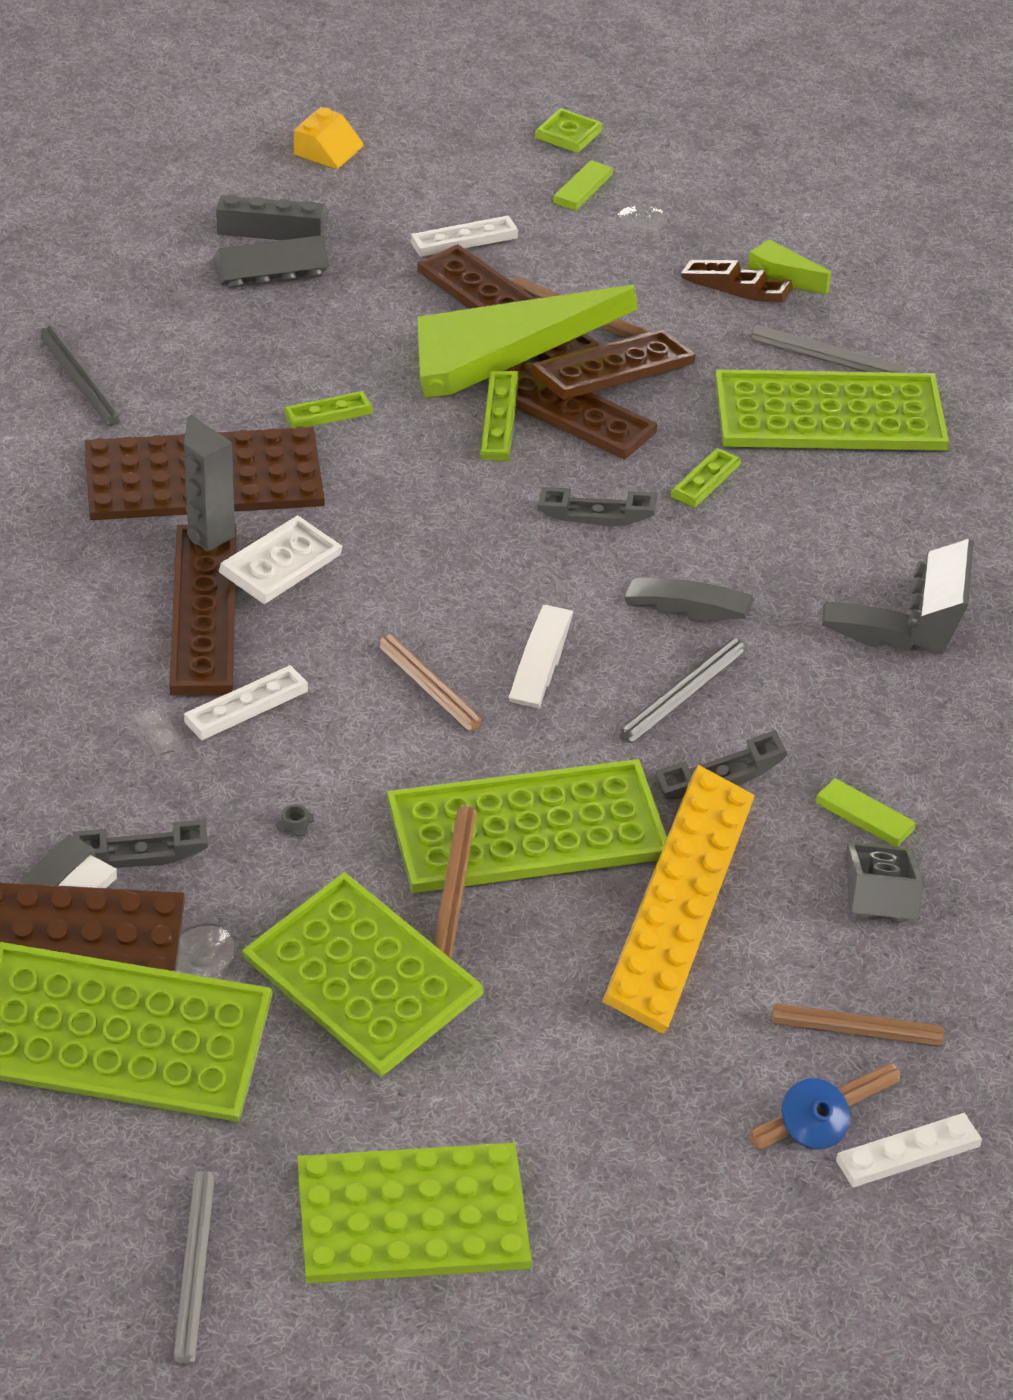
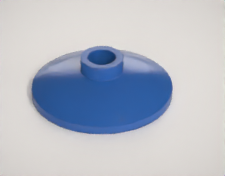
[782,1078,850,1149]

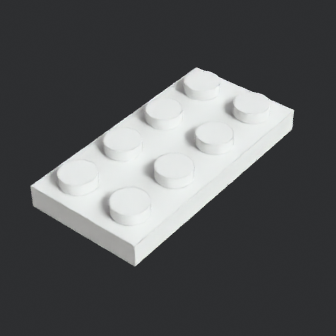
[219,515,343,604]

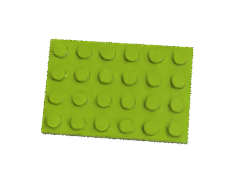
[242,871,484,1077]
[297,1142,532,1284]

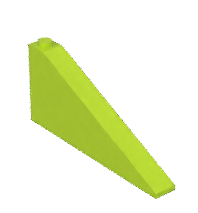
[417,284,638,397]

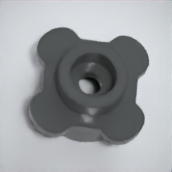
[276,804,314,836]

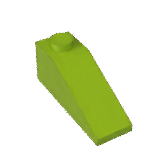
[748,239,832,294]

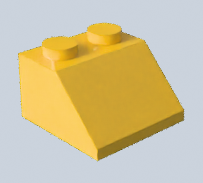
[294,107,364,169]

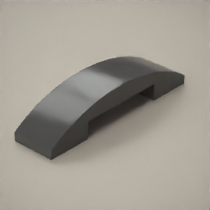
[538,487,657,526]
[655,730,787,798]
[73,819,208,868]

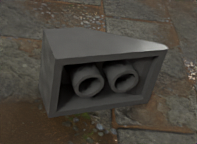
[846,842,924,922]

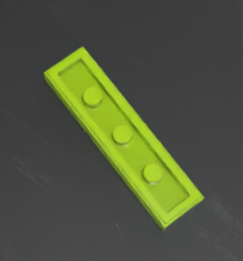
[480,371,519,461]

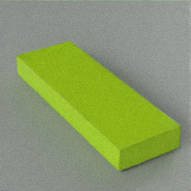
[554,160,613,210]
[284,391,373,428]
[671,448,741,508]
[816,778,916,847]

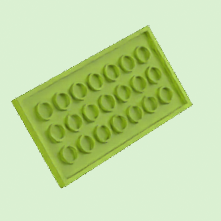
[715,369,949,451]
[387,759,667,893]
[0,942,273,1123]

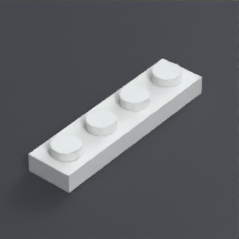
[411,215,518,257]
[184,665,308,741]
[836,1113,982,1188]

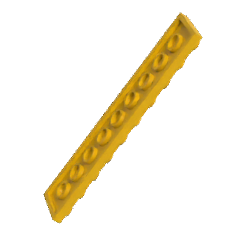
[602,765,755,1033]

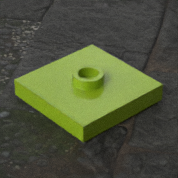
[535,108,603,153]

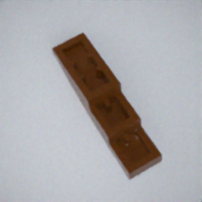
[681,260,793,303]

